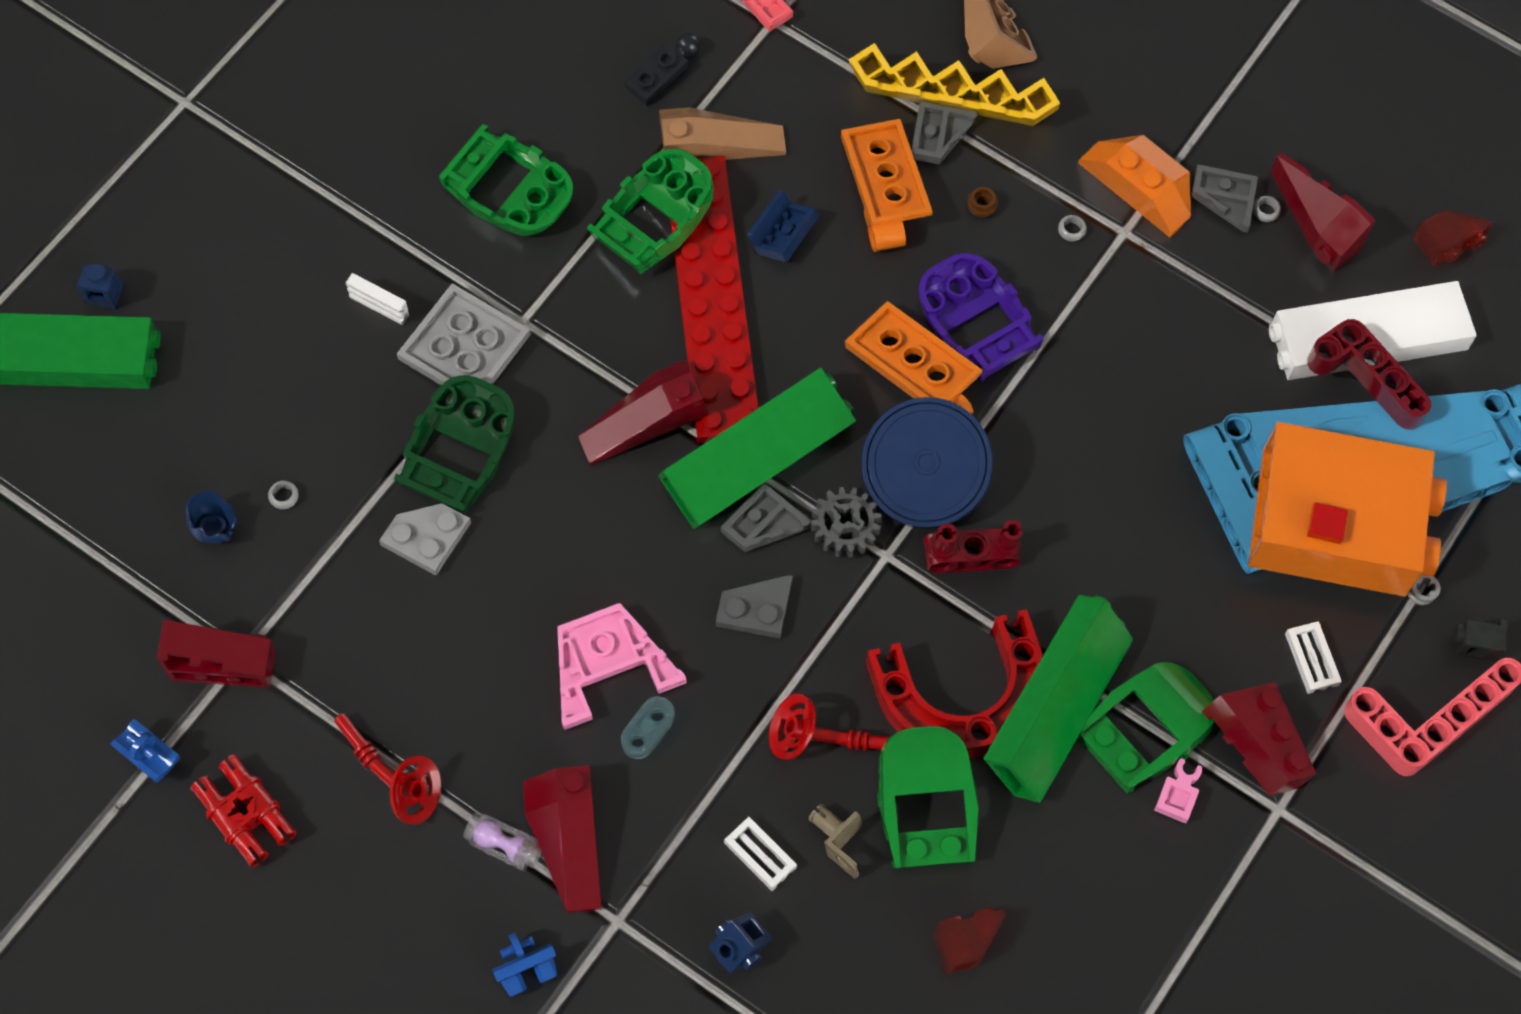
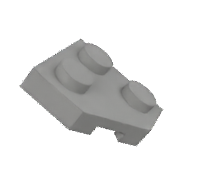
[379,503,471,575]

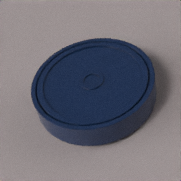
[862,397,993,529]

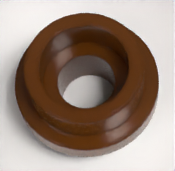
[967,187,998,217]

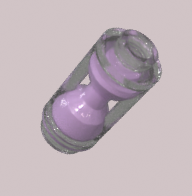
[463,813,542,871]

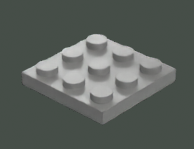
[397,283,531,385]

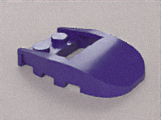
[919,253,1044,383]

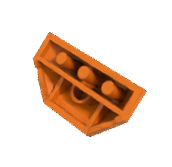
[1078,135,1191,238]

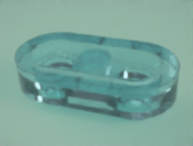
[621,696,675,759]

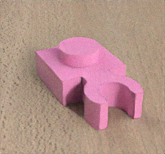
[1154,758,1202,824]

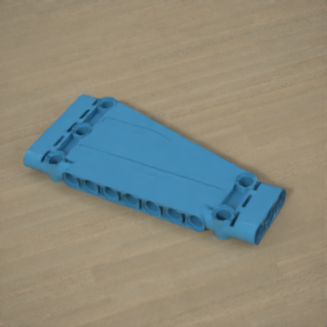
[1183,384,1521,574]

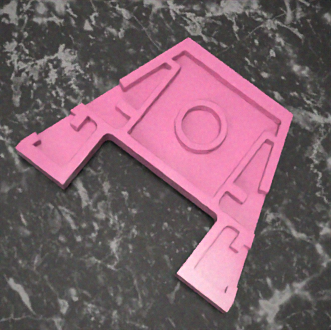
[558,603,686,730]

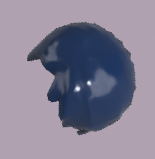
[185,490,237,544]

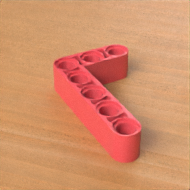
[1344,658,1521,776]

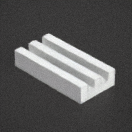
[345,273,409,325]
[1285,621,1342,694]
[724,817,797,891]

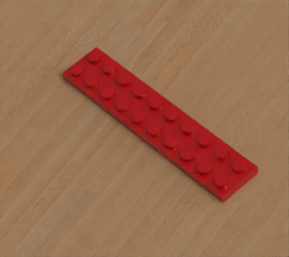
[670,156,758,443]

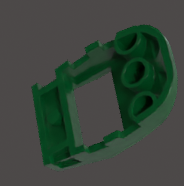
[394,375,515,515]

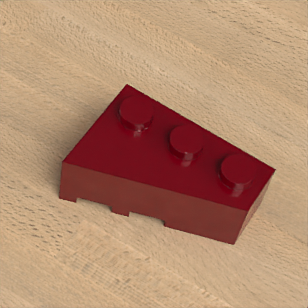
[157,620,276,688]
[1202,682,1316,796]

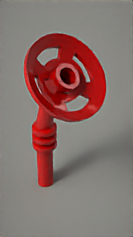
[769,693,889,760]
[334,713,441,824]

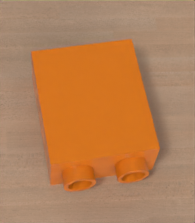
[1248,422,1447,597]

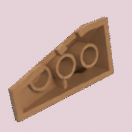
[964,0,1037,69]
[659,107,786,160]

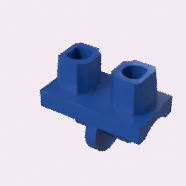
[110,719,181,783]
[491,932,557,997]

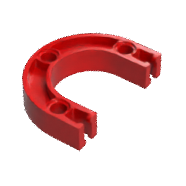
[866,609,1043,758]

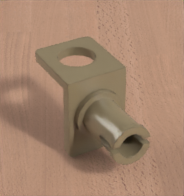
[809,804,862,879]

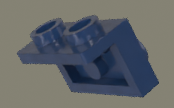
[748,190,819,263]

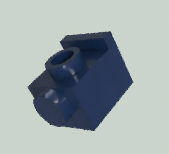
[77,264,125,309]

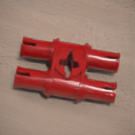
[190,754,297,868]

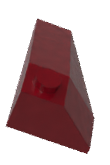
[1271,152,1376,271]
[578,360,709,466]
[523,765,602,913]

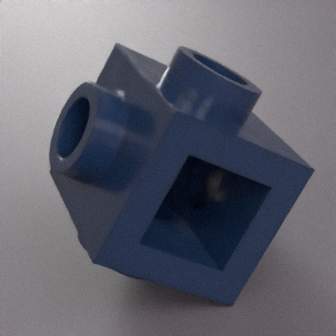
[708,912,773,974]

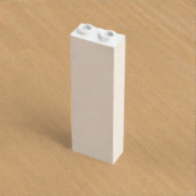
[1269,281,1477,380]

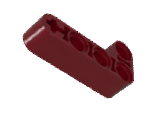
[1307,319,1431,429]

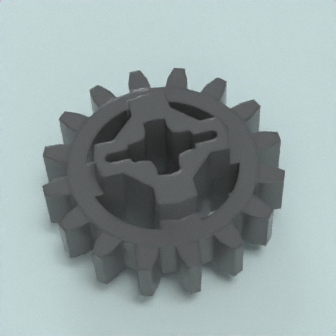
[810,487,882,558]

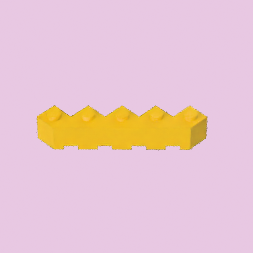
[849,43,1060,126]

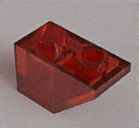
[1413,210,1493,266]
[934,907,1006,975]

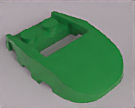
[439,124,573,236]
[587,149,714,274]
[1078,662,1215,795]
[877,726,978,868]

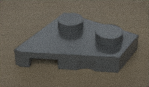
[911,101,977,165]
[1191,164,1258,233]
[721,483,811,552]
[715,575,793,639]

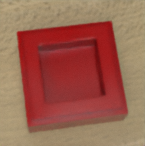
[1307,502,1348,544]

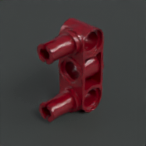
[923,520,1023,573]

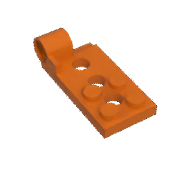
[841,119,933,252]
[845,301,982,414]

